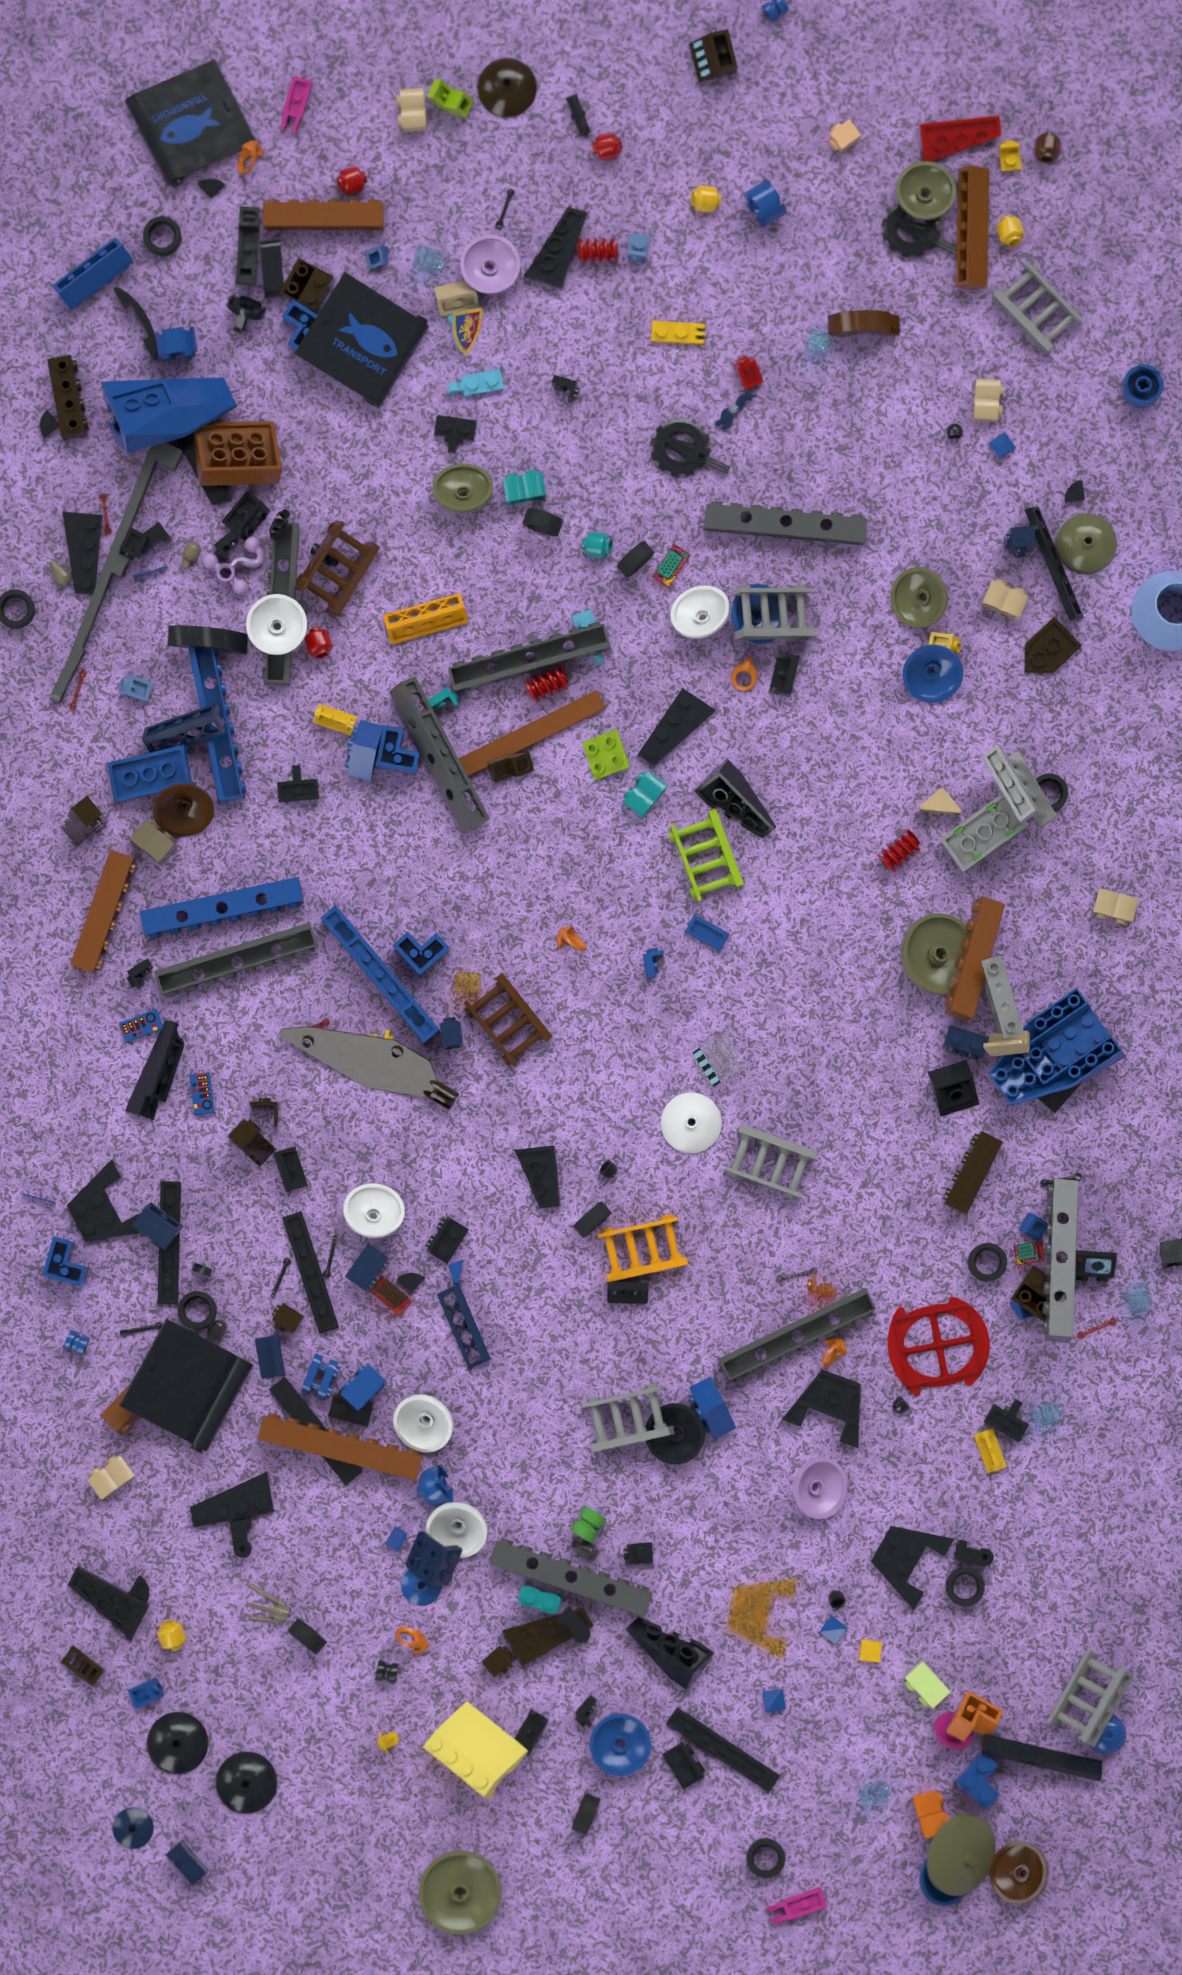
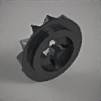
[269,509,290,540]

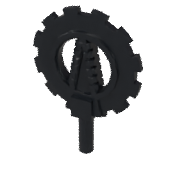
[881,205,957,258]
[650,417,730,477]

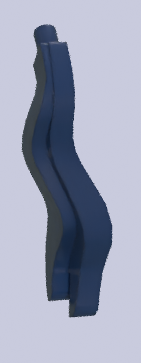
[715,393,757,430]

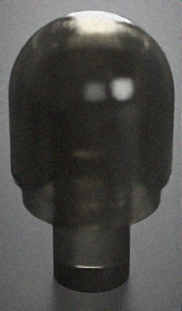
[206,1319,228,1343]
[570,1539,598,1561]

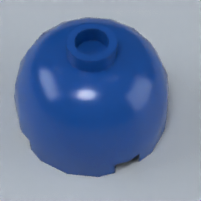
[416,1465,454,1507]
[1088,1715,1127,1755]

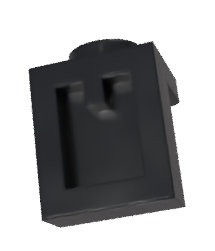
[552,375,580,404]
[119,527,149,561]
[214,530,239,563]
[127,958,153,990]
[623,1542,653,1565]
[574,1694,597,1727]

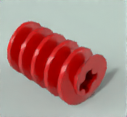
[578,237,618,264]
[524,665,569,703]
[877,829,921,873]

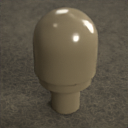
[181,542,201,570]
[48,560,71,586]

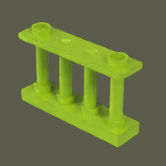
[668,809,744,903]

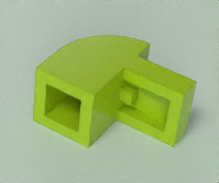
[427,78,474,118]

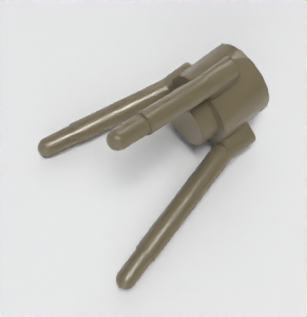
[248,1583,290,1624]

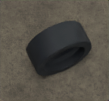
[143,216,182,256]
[522,508,563,537]
[616,541,655,578]
[0,589,35,629]
[1036,773,1068,811]
[573,1201,612,1238]
[968,1243,1007,1282]
[178,1291,217,1330]
[945,1567,985,1606]
[288,1618,327,1655]
[571,1793,601,1835]
[746,1838,786,1878]

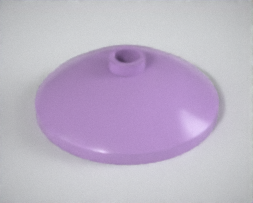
[460,235,520,294]
[793,1457,847,1519]

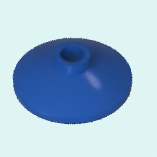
[401,1569,442,1606]

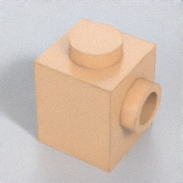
[829,119,861,153]

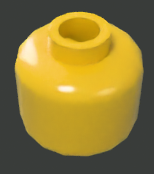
[691,185,721,212]
[996,216,1025,247]
[157,1619,187,1652]

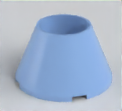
[1131,571,1182,651]

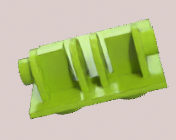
[582,729,630,780]

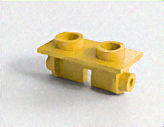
[313,704,357,736]
[974,1428,1007,1474]
[377,1731,399,1753]

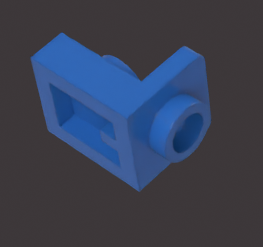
[642,948,664,980]
[128,1677,164,1709]

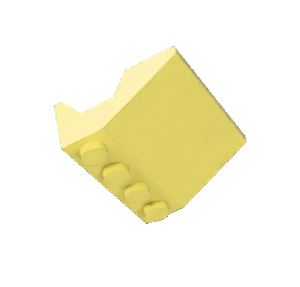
[423,1701,528,1800]

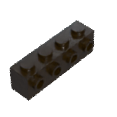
[47,354,89,440]
[942,1131,1003,1215]

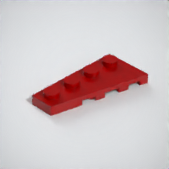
[919,115,1001,162]

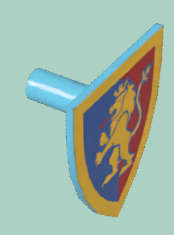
[448,307,483,355]

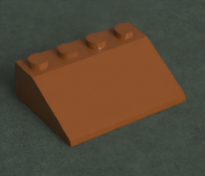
[194,421,282,486]

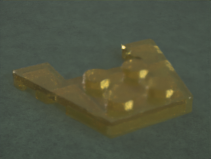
[726,1578,798,1658]

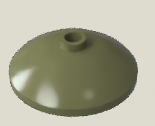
[896,161,956,220]
[433,464,493,513]
[1056,513,1117,573]
[890,567,948,628]

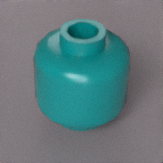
[582,532,613,559]

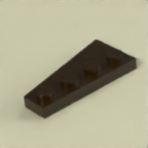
[502,1607,594,1666]

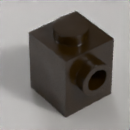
[271,1303,305,1333]
[481,1645,513,1678]

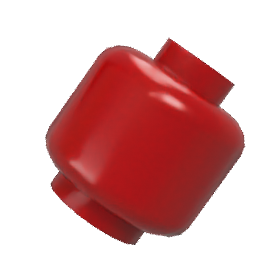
[592,133,622,161]
[336,166,367,195]
[304,627,333,659]

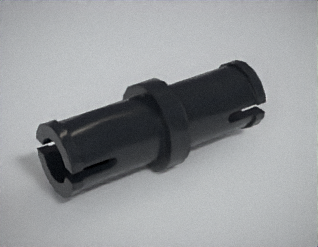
[566,94,591,136]

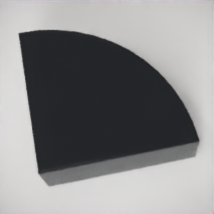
[197,179,226,198]
[40,410,59,438]
[1064,480,1085,503]
[191,1263,212,1277]
[397,1273,425,1293]
[129,1575,150,1602]

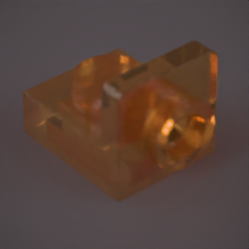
[807,1275,837,1296]

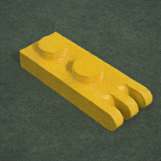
[651,321,706,345]

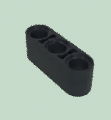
[260,239,284,298]

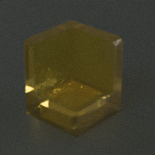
[455,972,480,995]

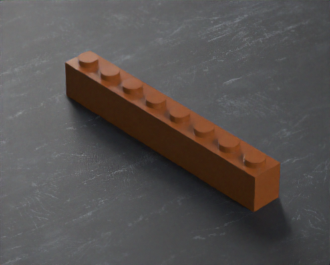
[257,1412,423,1480]

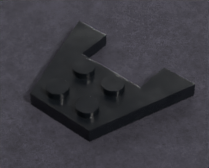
[67,1159,140,1242]
[781,1369,860,1448]
[870,1526,954,1610]

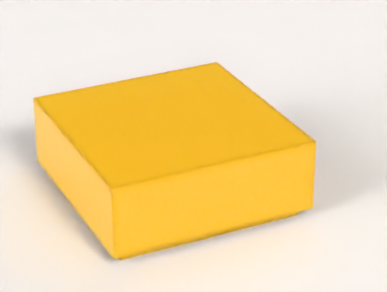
[859,1639,882,1663]

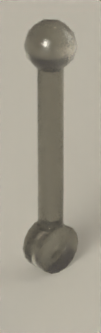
[776,1267,817,1284]

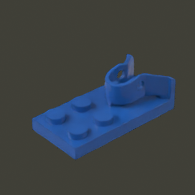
[107,745,196,803]

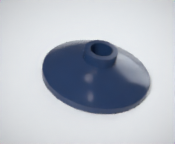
[112,1807,154,1849]

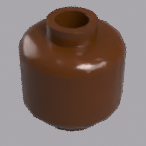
[1034,132,1061,163]

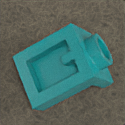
[428,687,460,709]

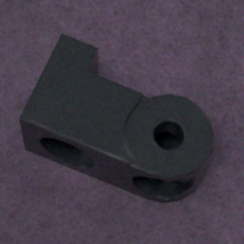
[140,522,172,556]
[230,1518,252,1558]
[953,1539,994,1566]
[554,1606,590,1643]

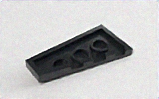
[524,207,587,289]
[176,432,232,506]
[62,511,103,595]
[190,1472,274,1527]
[68,1565,150,1641]

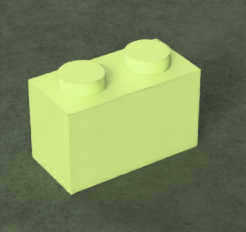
[904,1661,950,1709]

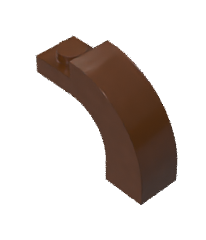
[828,310,900,337]

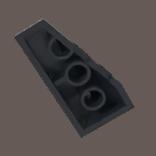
[694,759,776,838]
[626,1617,714,1690]

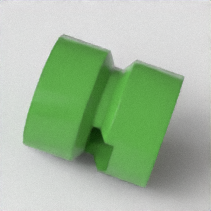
[570,1506,607,1543]

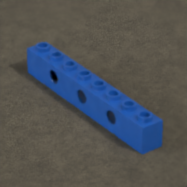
[188,647,247,803]
[139,877,304,939]
[320,905,440,1044]

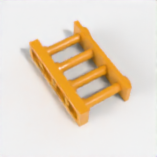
[598,1214,688,1282]

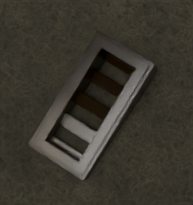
[61,1645,106,1687]

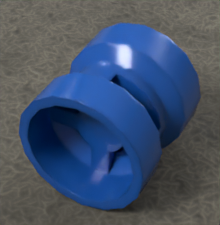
[761,0,789,23]
[63,1330,90,1356]

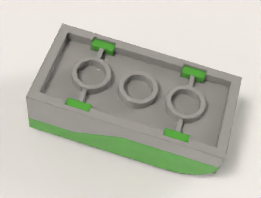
[940,793,1030,872]

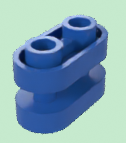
[301,1353,341,1400]

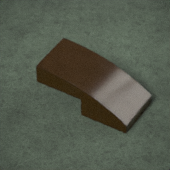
[487,751,534,783]

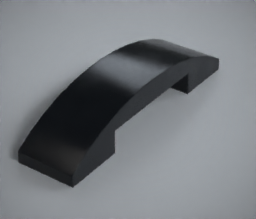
[235,206,260,285]
[113,286,158,361]
[167,625,248,655]

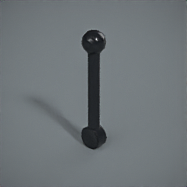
[496,189,515,229]
[1040,1173,1082,1187]
[323,1236,337,1278]
[270,1258,291,1298]
[120,1322,162,1335]

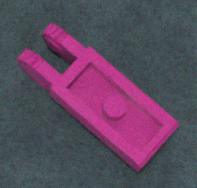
[280,76,313,135]
[767,1887,827,1924]

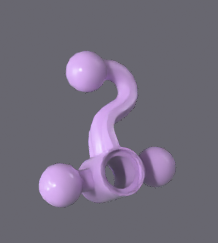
[202,537,265,595]

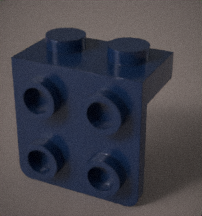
[406,1531,463,1586]

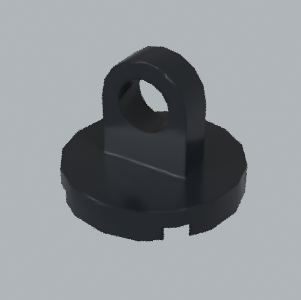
[226,295,266,334]

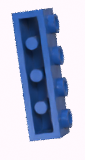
[52,237,134,310]

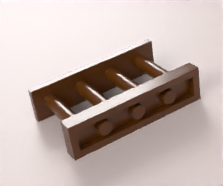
[294,520,380,616]
[464,973,553,1068]

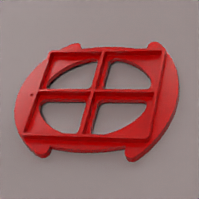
[888,1297,990,1395]

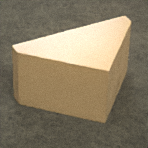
[919,787,961,815]

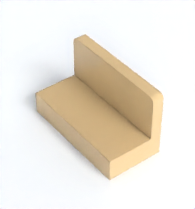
[434,281,479,317]
[983,1031,1030,1056]

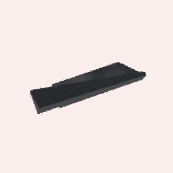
[125,1020,185,1120]

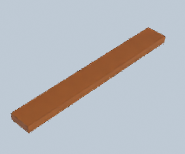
[458,690,606,777]

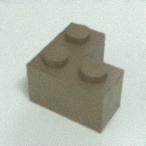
[129,820,177,866]

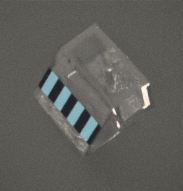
[689,1032,745,1089]

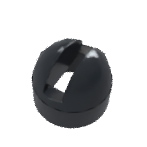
[947,423,963,439]
[599,1160,617,1178]
[892,1396,910,1414]
[828,1590,846,1608]

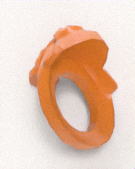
[237,140,264,174]
[731,656,759,691]
[556,926,587,951]
[821,1337,847,1369]
[395,1626,429,1655]

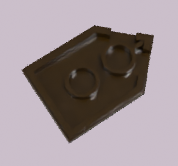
[1024,617,1082,673]

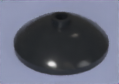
[645,1403,705,1465]
[147,1712,209,1774]
[216,1751,278,1814]

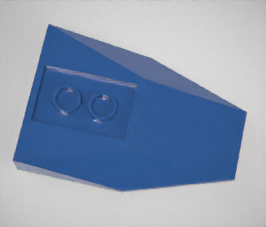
[101,377,237,453]
[988,988,1126,1106]

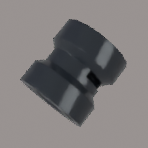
[375,1660,399,1684]

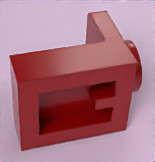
[733,356,764,390]

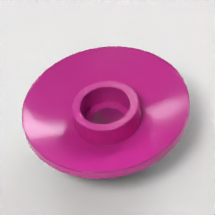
[934,1712,974,1750]

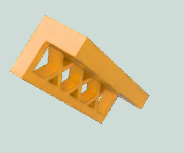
[383,593,469,645]

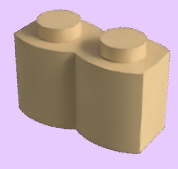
[396,88,427,133]
[973,379,1004,422]
[981,579,1029,620]
[1093,888,1139,926]
[87,1455,136,1500]

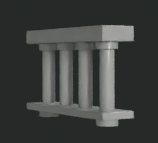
[991,261,1083,355]
[732,585,817,640]
[982,744,1057,828]
[981,955,1024,1039]
[724,1124,817,1200]
[581,1383,674,1452]
[1048,1649,1134,1747]

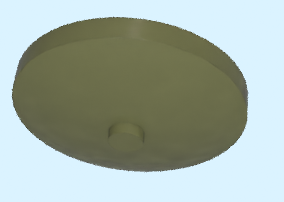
[901,913,967,995]
[927,1813,996,1896]
[419,1850,502,1935]

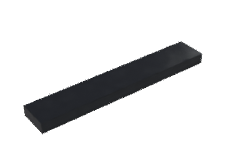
[1025,507,1083,621]
[157,1181,181,1304]
[282,1211,339,1334]
[269,1377,361,1485]
[666,1707,780,1793]
[982,1734,1102,1781]

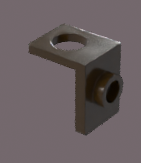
[250,1098,278,1127]

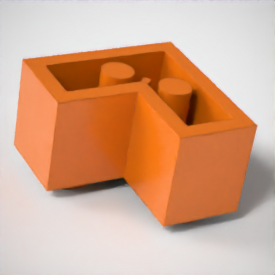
[946,1690,1004,1742]
[912,1789,949,1839]

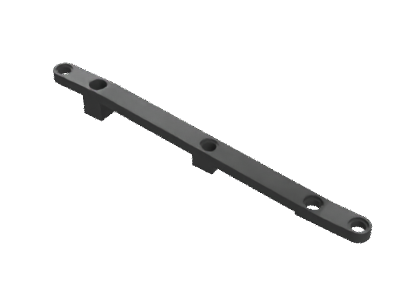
[50,442,184,704]

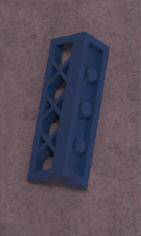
[142,703,225,753]
[437,1284,491,1369]

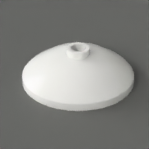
[671,585,730,638]
[246,594,307,655]
[661,1093,722,1154]
[343,1183,405,1238]
[393,1394,453,1452]
[426,1502,488,1558]

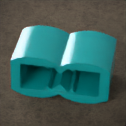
[502,469,546,505]
[623,771,668,819]
[518,1586,561,1614]

